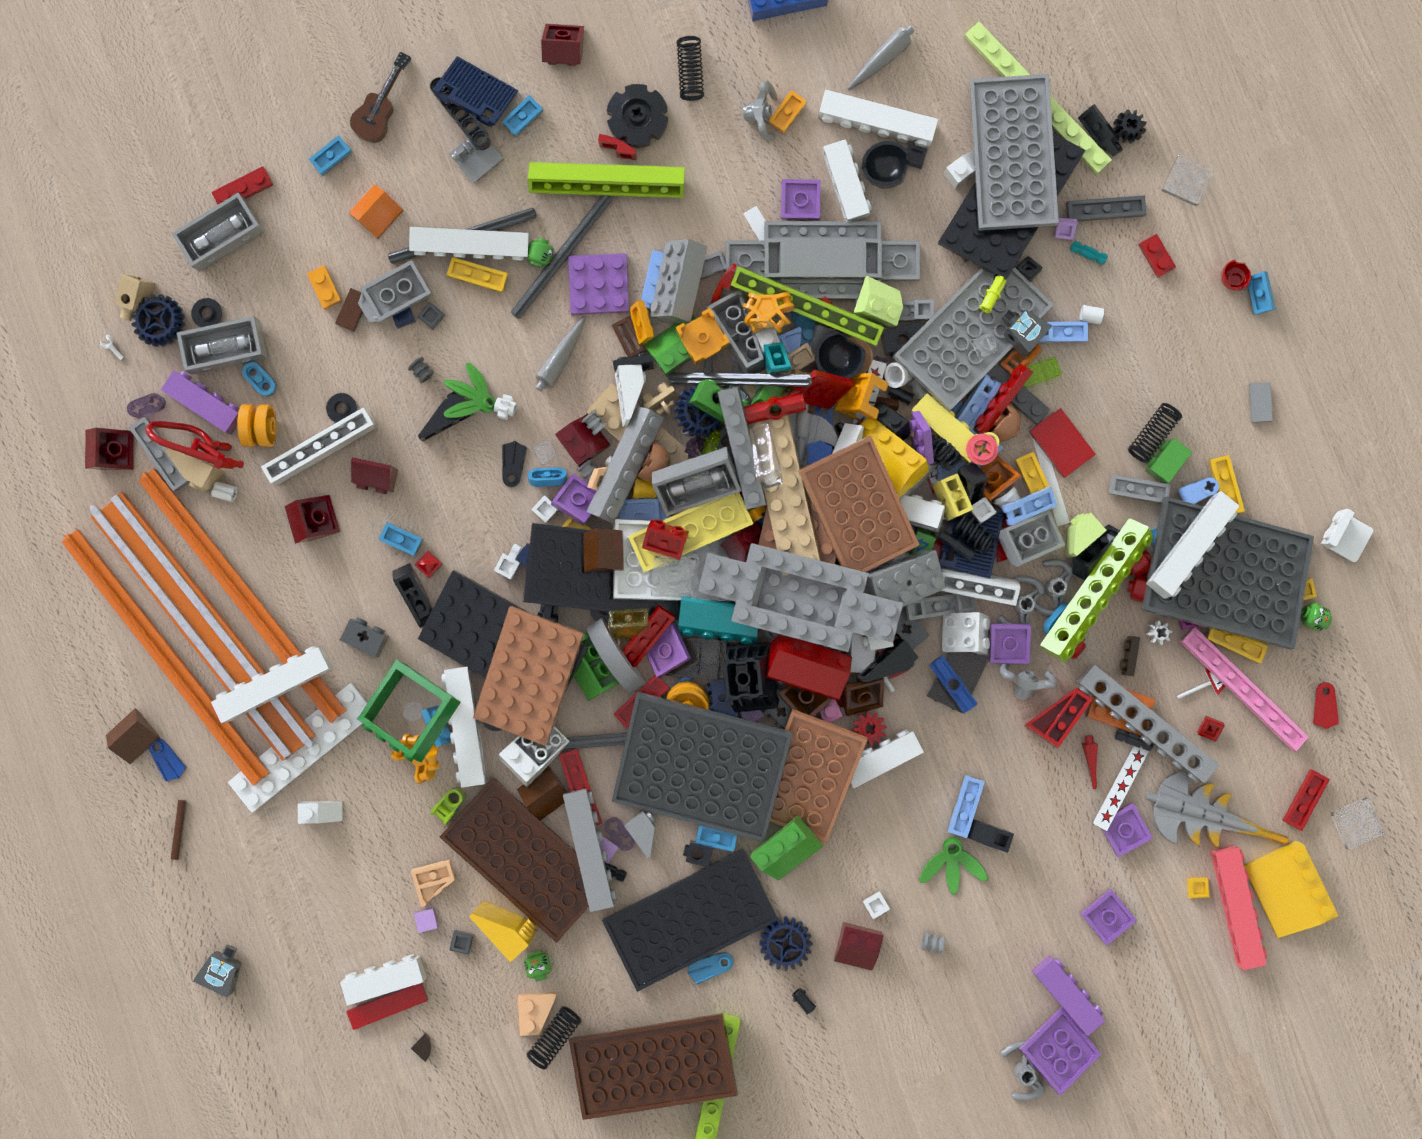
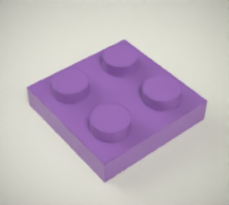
[781,179,821,220]
[910,411,934,465]
[551,474,596,526]
[989,623,1031,664]
[646,624,691,678]
[1101,803,1153,857]
[1080,889,1137,946]

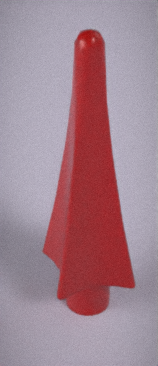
[1081,735,1098,789]

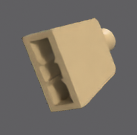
[115,274,155,321]

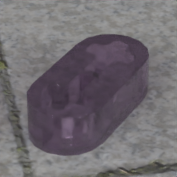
[127,393,166,419]
[605,817,635,851]

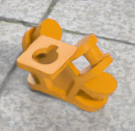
[742,292,795,334]
[391,734,442,784]

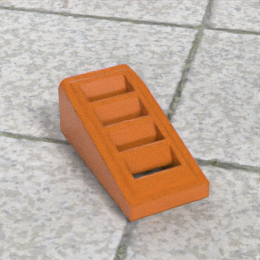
[1000,345,1042,374]

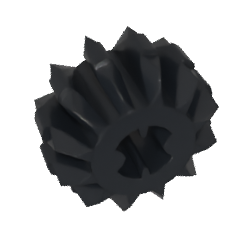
[1113,109,1147,144]
[932,437,961,470]

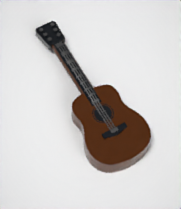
[350,52,411,143]

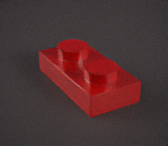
[1138,234,1176,278]

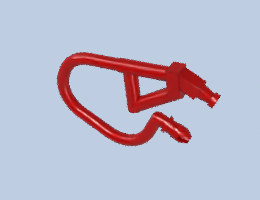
[145,421,244,469]

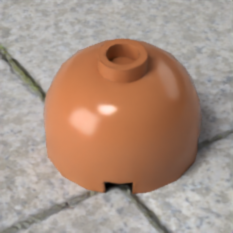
[989,404,1021,442]
[637,442,671,482]

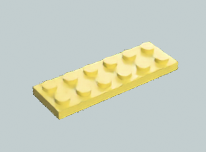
[628,492,753,573]

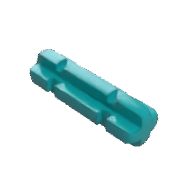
[1070,241,1108,265]

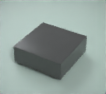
[417,302,445,330]
[449,930,474,955]

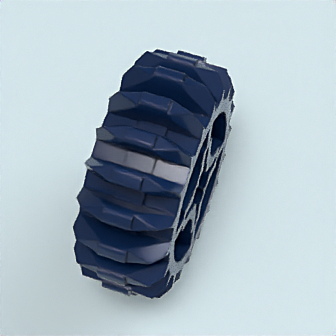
[131,294,186,347]
[673,385,722,438]
[759,916,813,971]

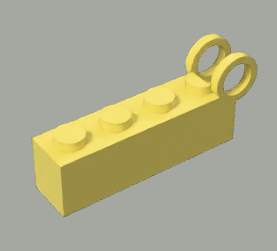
[910,393,999,465]

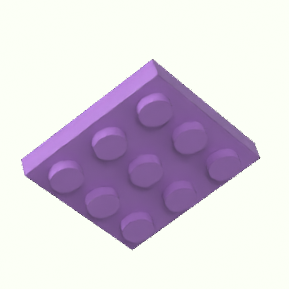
[568,253,629,315]
[1019,1008,1101,1096]

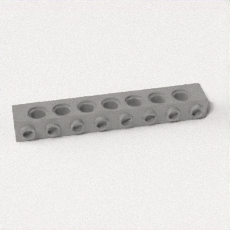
[1076,664,1219,783]

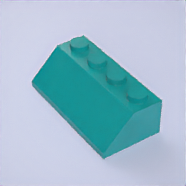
[678,596,759,645]

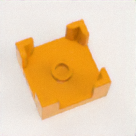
[675,308,730,366]
[835,373,889,420]

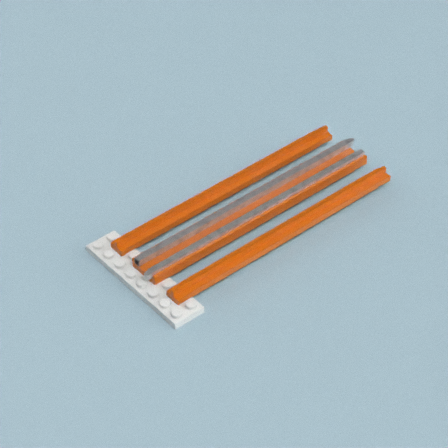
[62,468,368,813]

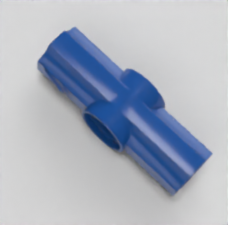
[929,655,978,713]

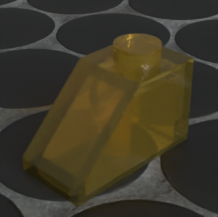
[608,608,649,639]

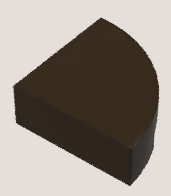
[411,1032,431,1062]

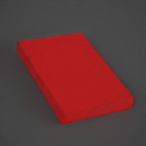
[788,370,855,409]
[1029,408,1096,478]

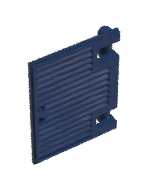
[432,56,518,127]
[939,509,1005,578]

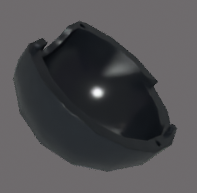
[862,141,910,189]
[815,331,865,378]

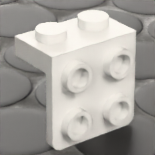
[1320,509,1373,562]
[942,612,990,655]

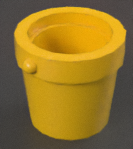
[631,476,657,499]

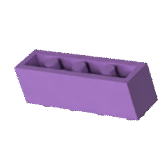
[161,370,240,435]
[1032,956,1105,1037]

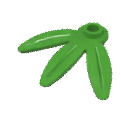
[444,363,496,418]
[919,837,988,895]

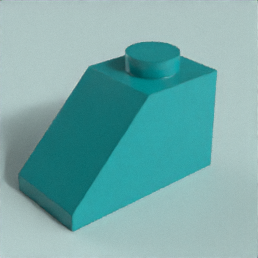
[763,342,791,374]

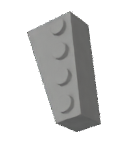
[707,289,764,374]

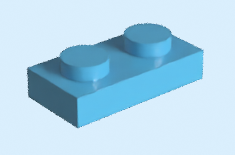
[502,95,543,137]
[309,135,352,176]
[1248,271,1276,315]
[790,311,816,346]
[378,522,423,556]
[421,705,451,748]
[695,825,737,852]

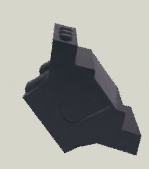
[723,642,780,713]

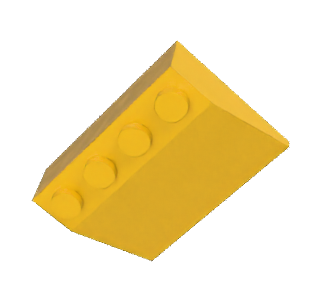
[860,418,929,499]
[1244,841,1338,938]
[469,901,537,962]

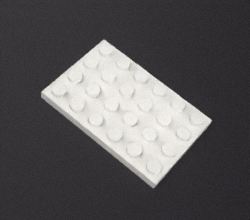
[613,519,732,603]

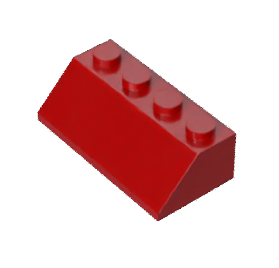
[766,634,852,700]

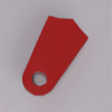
[1313,682,1339,729]

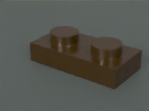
[1120,636,1140,676]

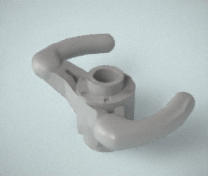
[743,81,777,141]
[1034,559,1073,617]
[998,576,1045,624]
[999,663,1057,700]
[1001,1041,1045,1101]

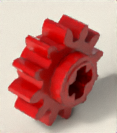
[852,711,887,746]

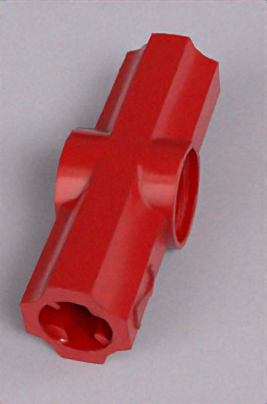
[744,392,806,424]

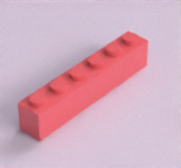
[1210,845,1267,970]

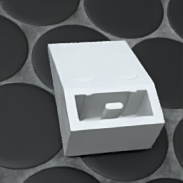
[499,726,570,787]

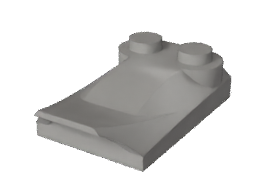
[358,260,432,323]
[999,510,1066,567]

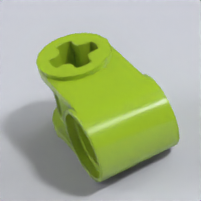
[430,787,466,825]

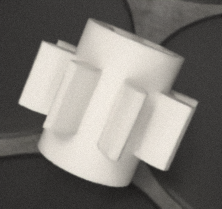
[494,394,517,420]
[1146,621,1172,645]

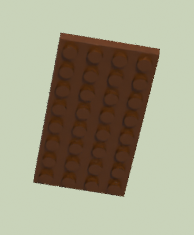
[440,778,589,943]
[569,1013,738,1120]

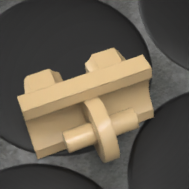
[642,382,679,416]

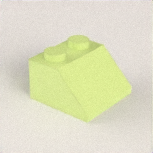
[854,276,903,327]
[1065,512,1107,558]

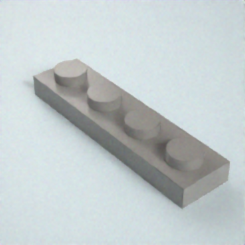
[129,417,190,492]

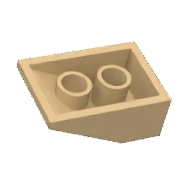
[162,446,225,492]

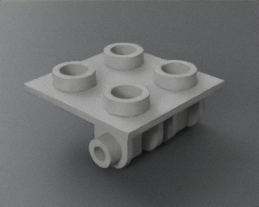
[449,136,503,183]

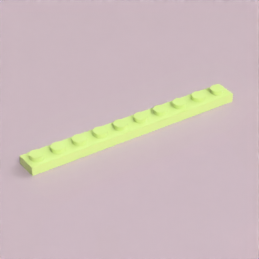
[964,22,1112,175]

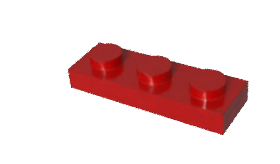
[211,166,273,205]
[613,674,670,728]
[1282,769,1330,831]

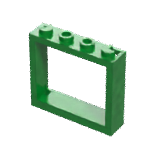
[357,659,461,763]

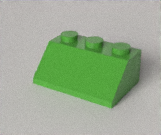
[644,314,697,377]
[574,633,619,701]
[750,815,824,880]

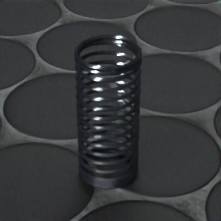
[676,36,704,101]
[1128,403,1183,463]
[526,1006,582,1070]

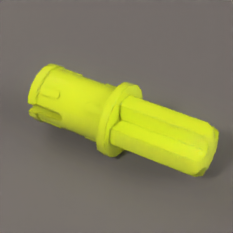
[979,276,1007,313]

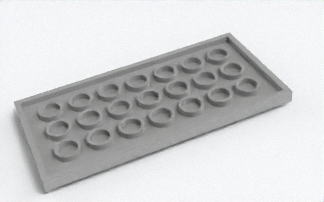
[970,74,1059,231]
[892,267,1053,412]

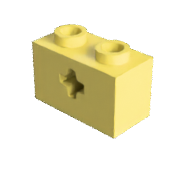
[932,473,974,521]

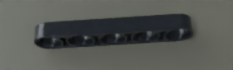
[430,77,491,151]

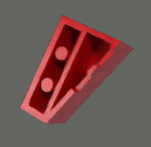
[1024,688,1093,748]

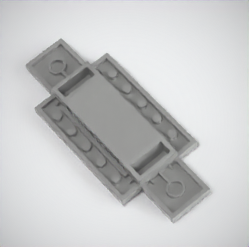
[726,221,920,300]
[698,543,903,652]

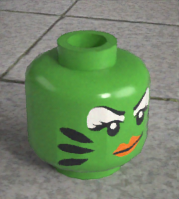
[526,237,554,268]
[1301,603,1332,631]
[524,951,552,982]

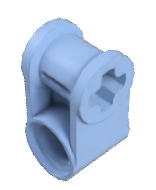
[1177,478,1219,504]

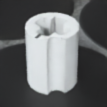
[1079,305,1104,325]
[211,481,238,503]

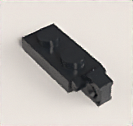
[1078,104,1123,156]

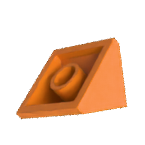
[349,184,403,239]
[981,456,1021,502]

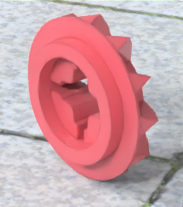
[966,434,998,466]

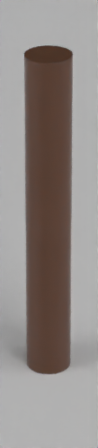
[170,800,186,860]

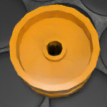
[237,404,277,447]
[666,681,709,710]

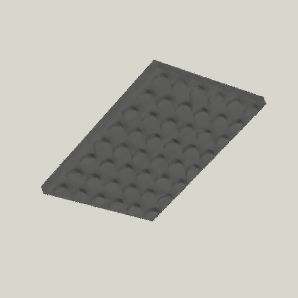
[1142,497,1314,650]
[612,692,793,842]

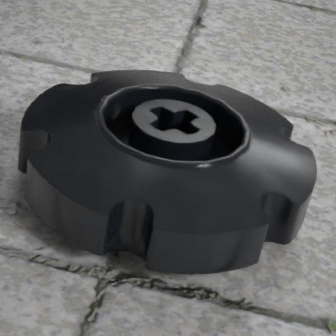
[607,84,668,148]

